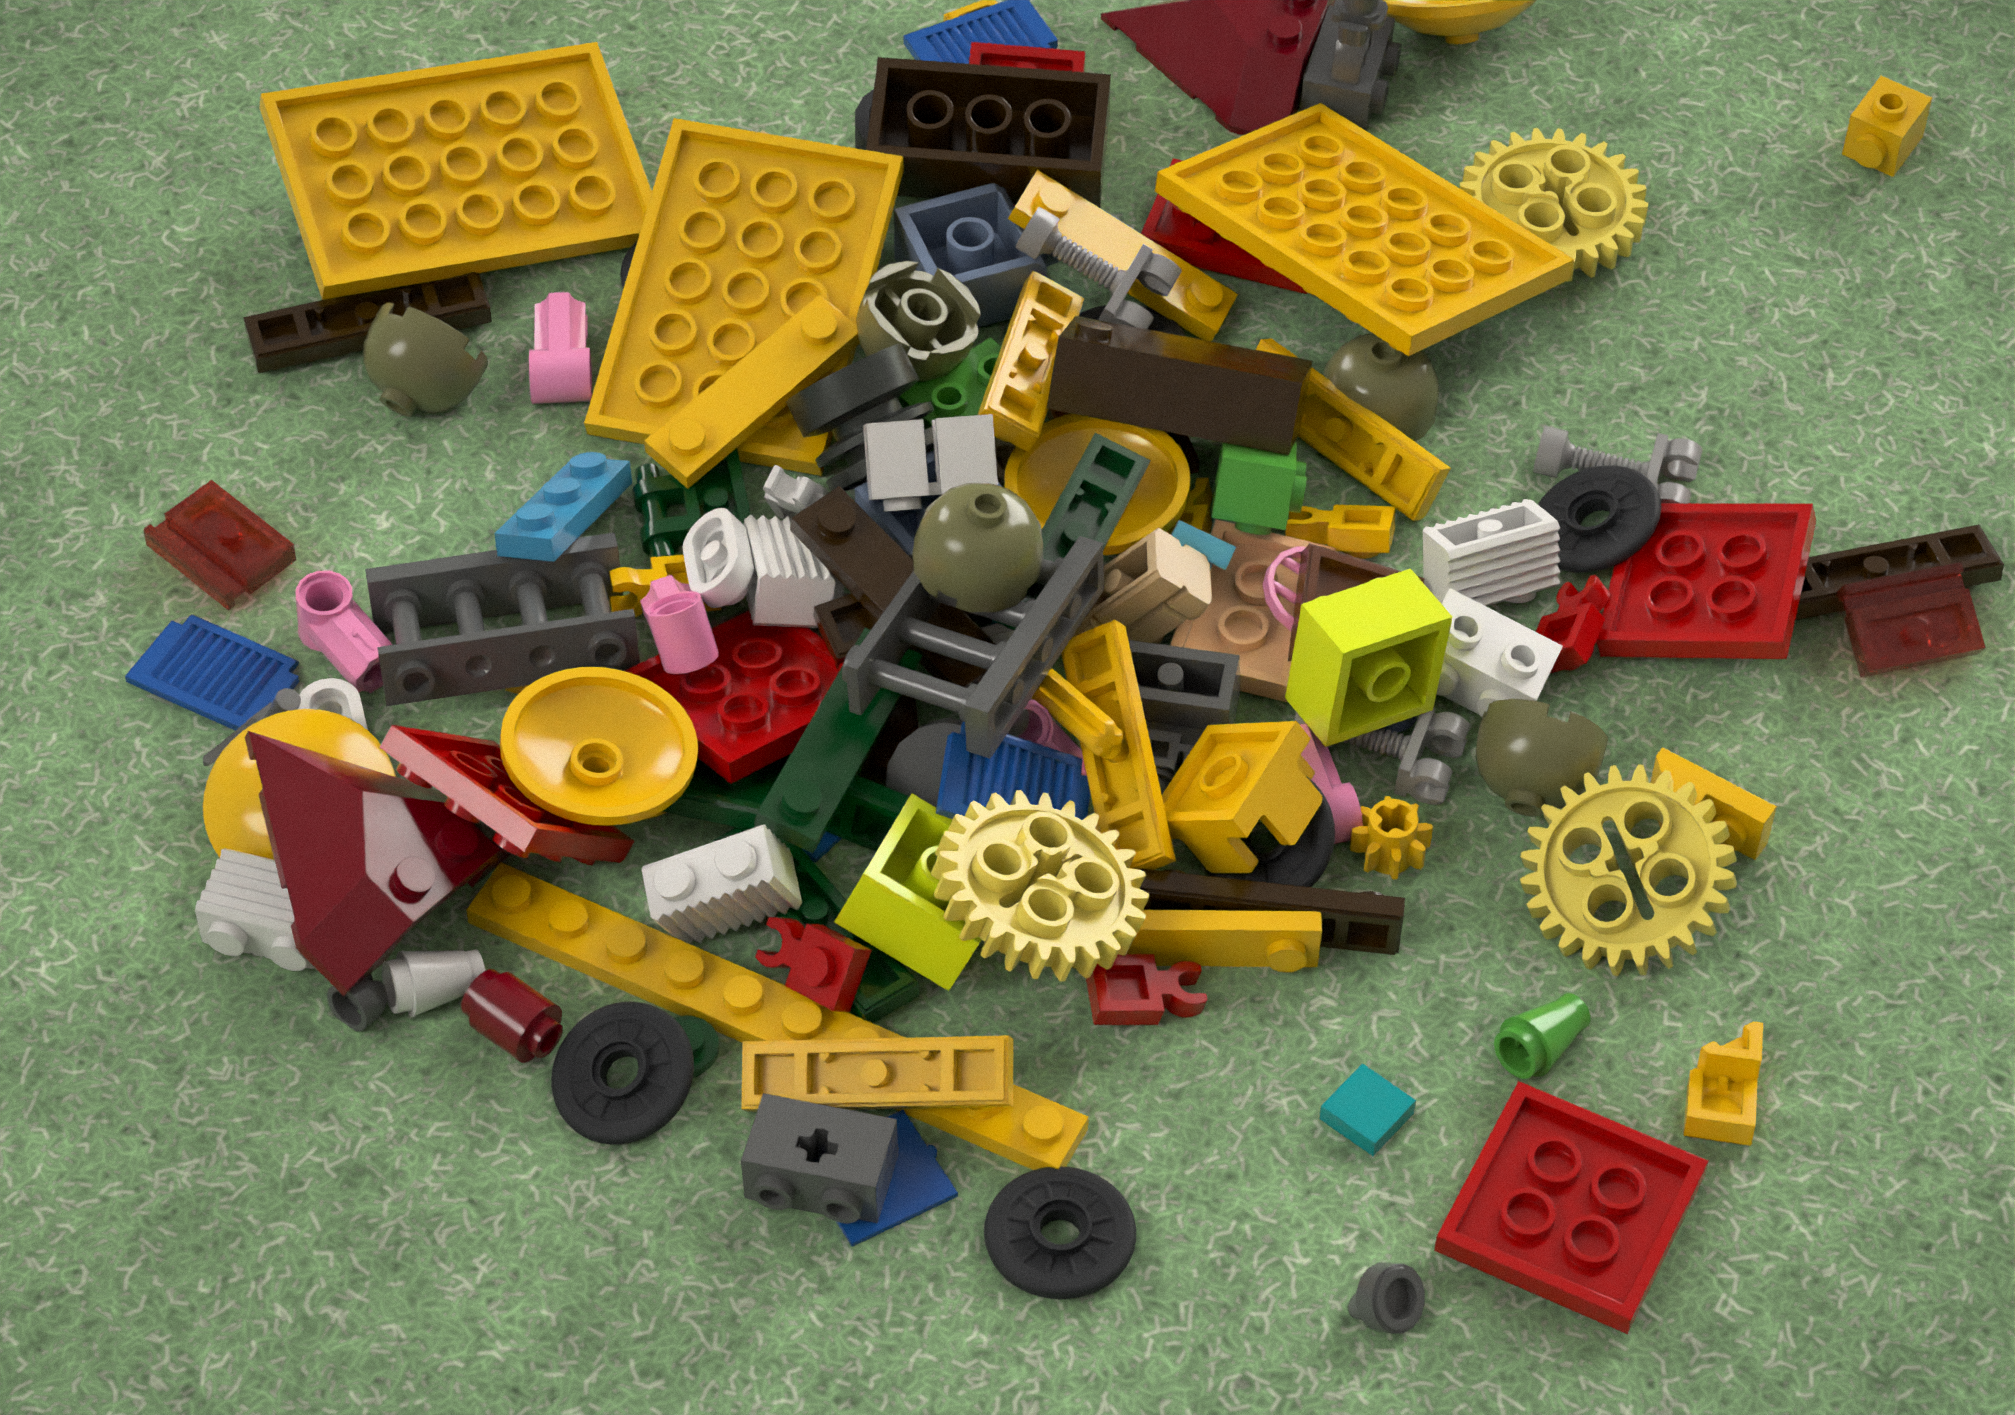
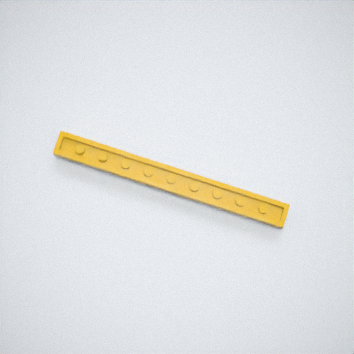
[466,862,1089,1170]

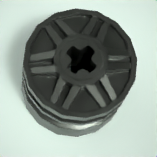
[786,344,934,491]

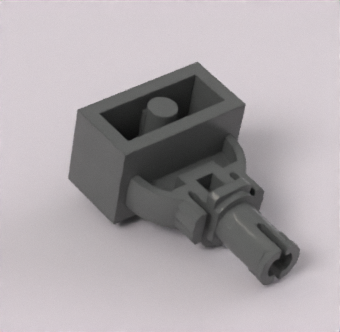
[1300,0,1402,131]
[1128,640,1240,794]

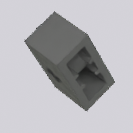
[741,1093,898,1223]

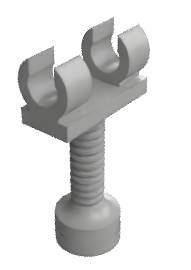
[1015,206,1182,329]
[1533,425,1703,503]
[1294,708,1470,805]

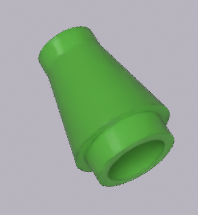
[1494,993,1591,1079]

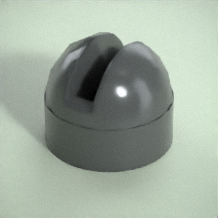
[327,974,388,1032]

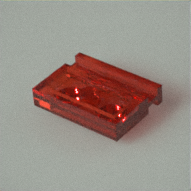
[143,480,297,611]
[1837,562,1986,678]

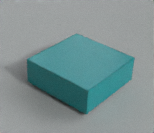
[1319,1063,1416,1156]

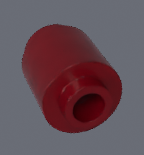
[461,969,563,1063]

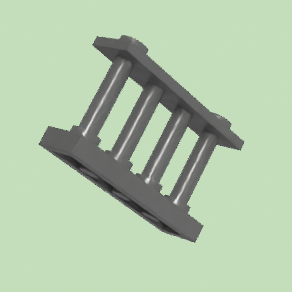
[365,532,640,707]
[842,536,1104,759]

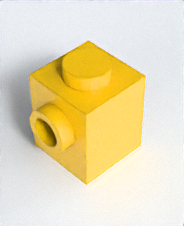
[1842,76,1932,177]

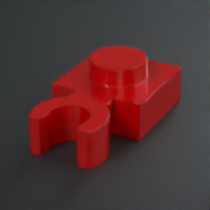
[1536,574,1610,673]
[755,917,871,1012]
[1086,954,1208,1025]

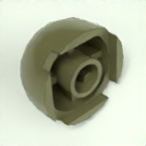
[856,261,981,383]
[363,303,488,417]
[1323,333,1439,441]
[912,483,1043,612]
[1475,699,1608,817]

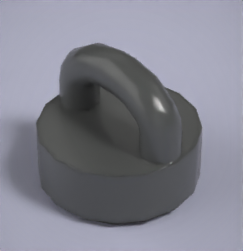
[1347,1262,1425,1334]

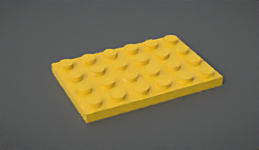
[259,42,652,300]
[1155,103,1574,356]
[584,118,904,476]

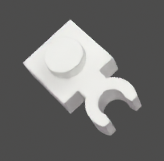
[763,465,829,519]

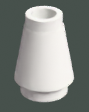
[382,949,485,1017]

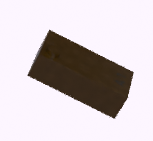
[866,57,1111,208]
[1047,316,1313,455]

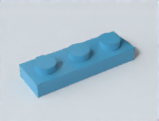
[494,452,632,562]

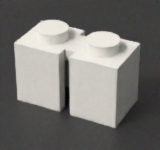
[863,414,998,512]

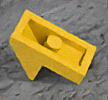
[1650,747,1777,860]

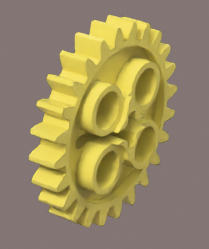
[1459,128,1648,282]
[1520,764,1737,976]
[931,790,1149,981]

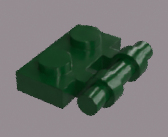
[632,448,751,557]

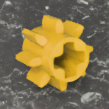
[1350,796,1433,880]

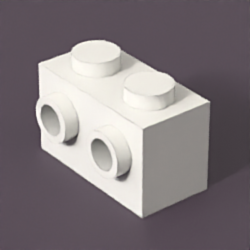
[1436,588,1563,717]

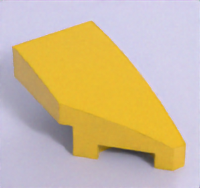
[1683,1021,1763,1146]

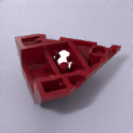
[1101,0,1336,135]
[244,731,512,996]

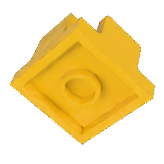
[1162,721,1323,873]

